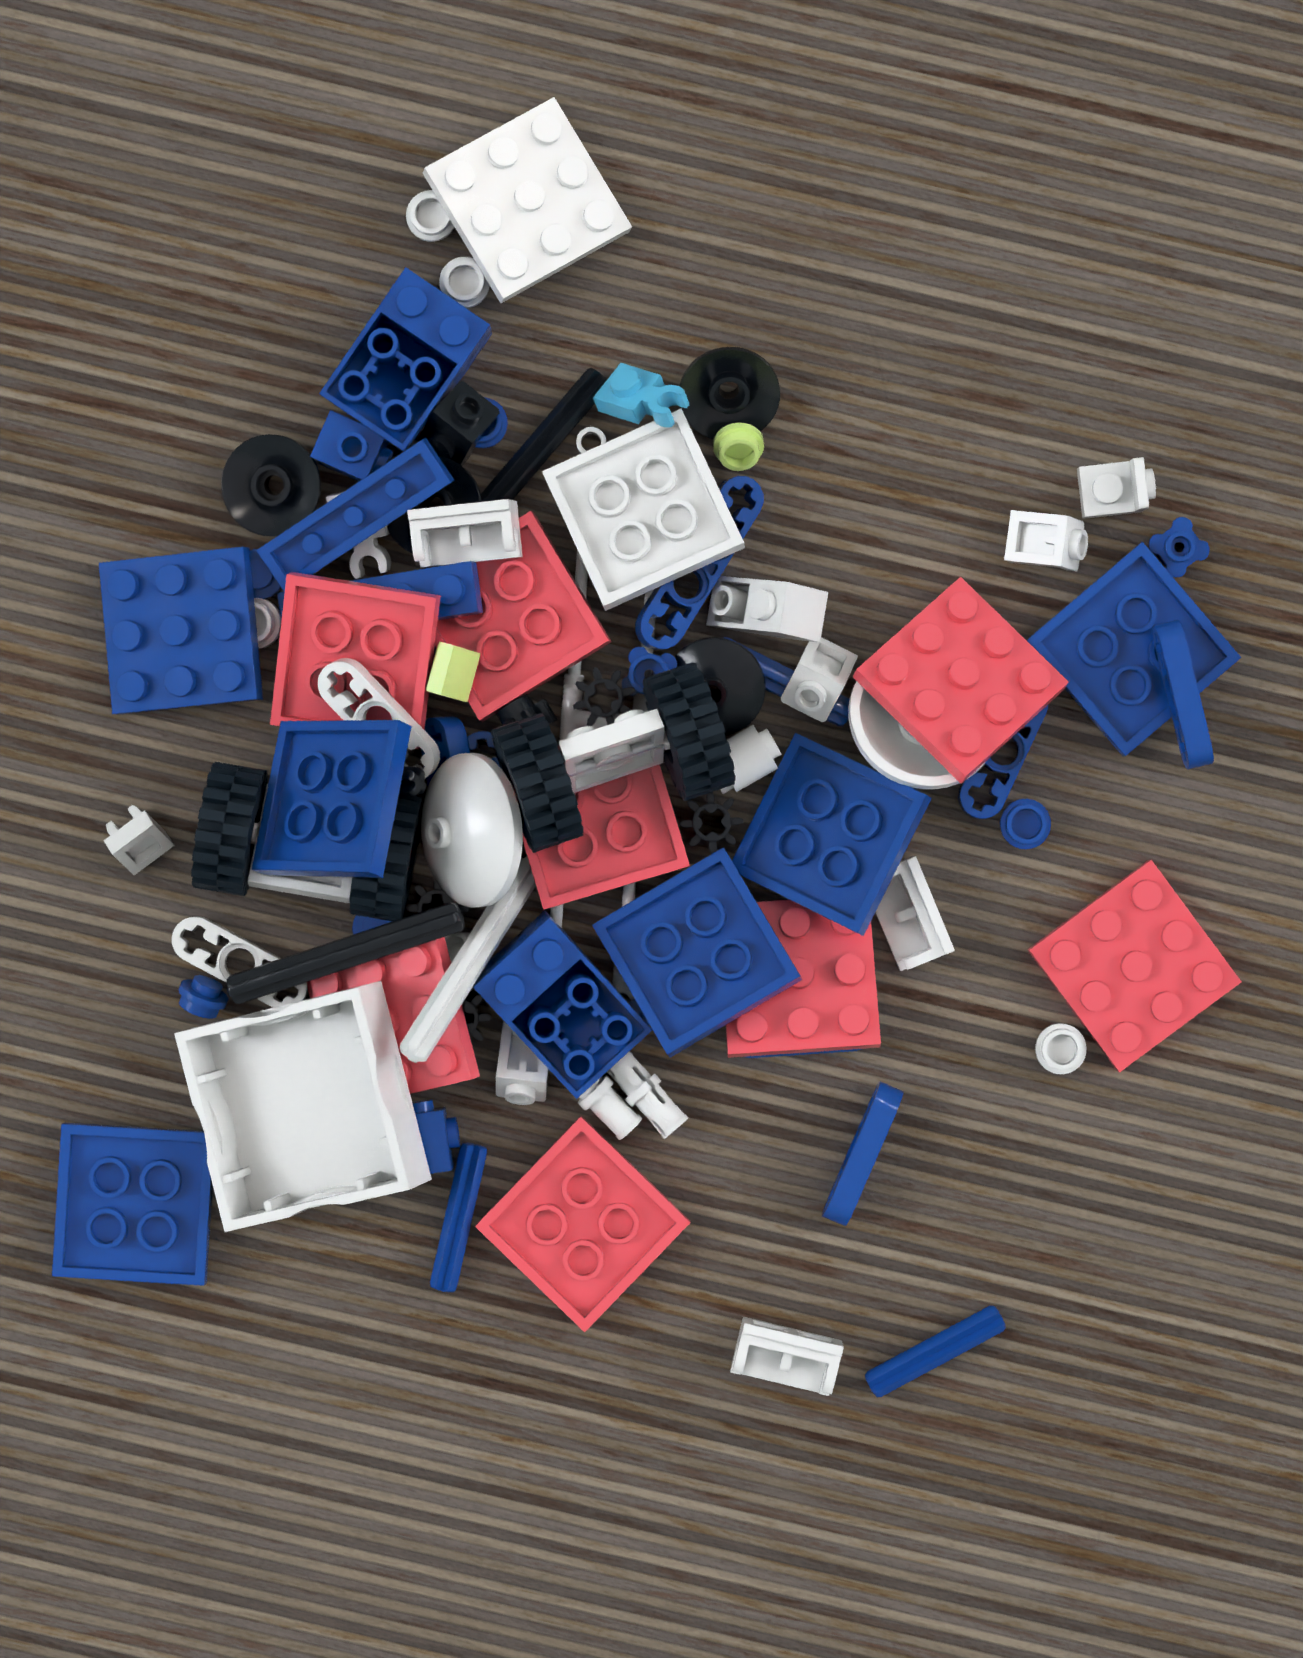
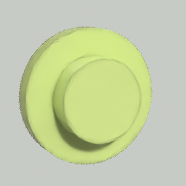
[713,423,764,471]

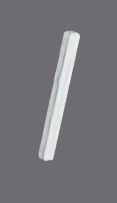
[400,857,536,1063]

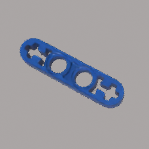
[635,476,764,650]

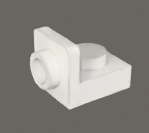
[1077,457,1156,519]
[1004,510,1088,572]
[781,637,858,722]
[496,1021,549,1105]

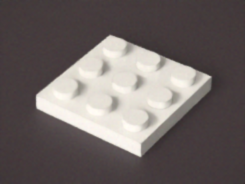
[423,97,632,303]
[542,409,745,611]

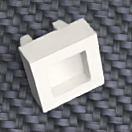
[104,805,175,875]

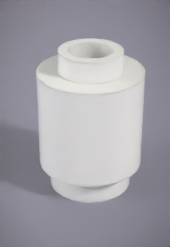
[720,725,782,794]

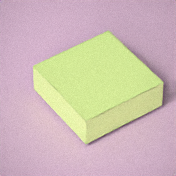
[426,641,481,702]

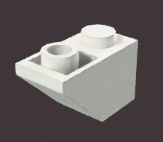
[706,576,828,642]

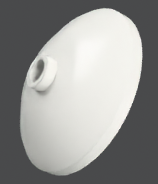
[848,681,986,789]
[421,753,523,908]

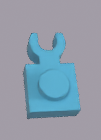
[593,363,690,427]

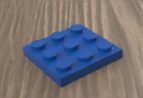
[1026,542,1241,757]
[99,547,263,715]
[251,720,412,878]
[732,733,932,936]
[592,847,802,1058]
[52,1122,213,1286]

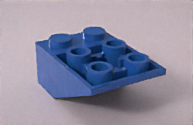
[319,267,492,452]
[473,910,652,1099]

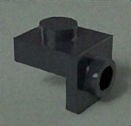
[417,381,500,466]

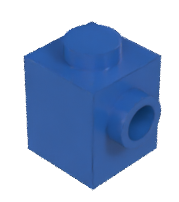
[310,410,393,482]
[412,1099,460,1174]

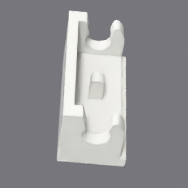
[407,499,523,568]
[875,856,955,971]
[730,1317,844,1396]

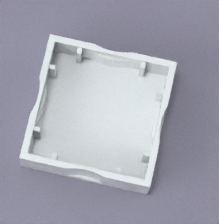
[174,981,432,1232]

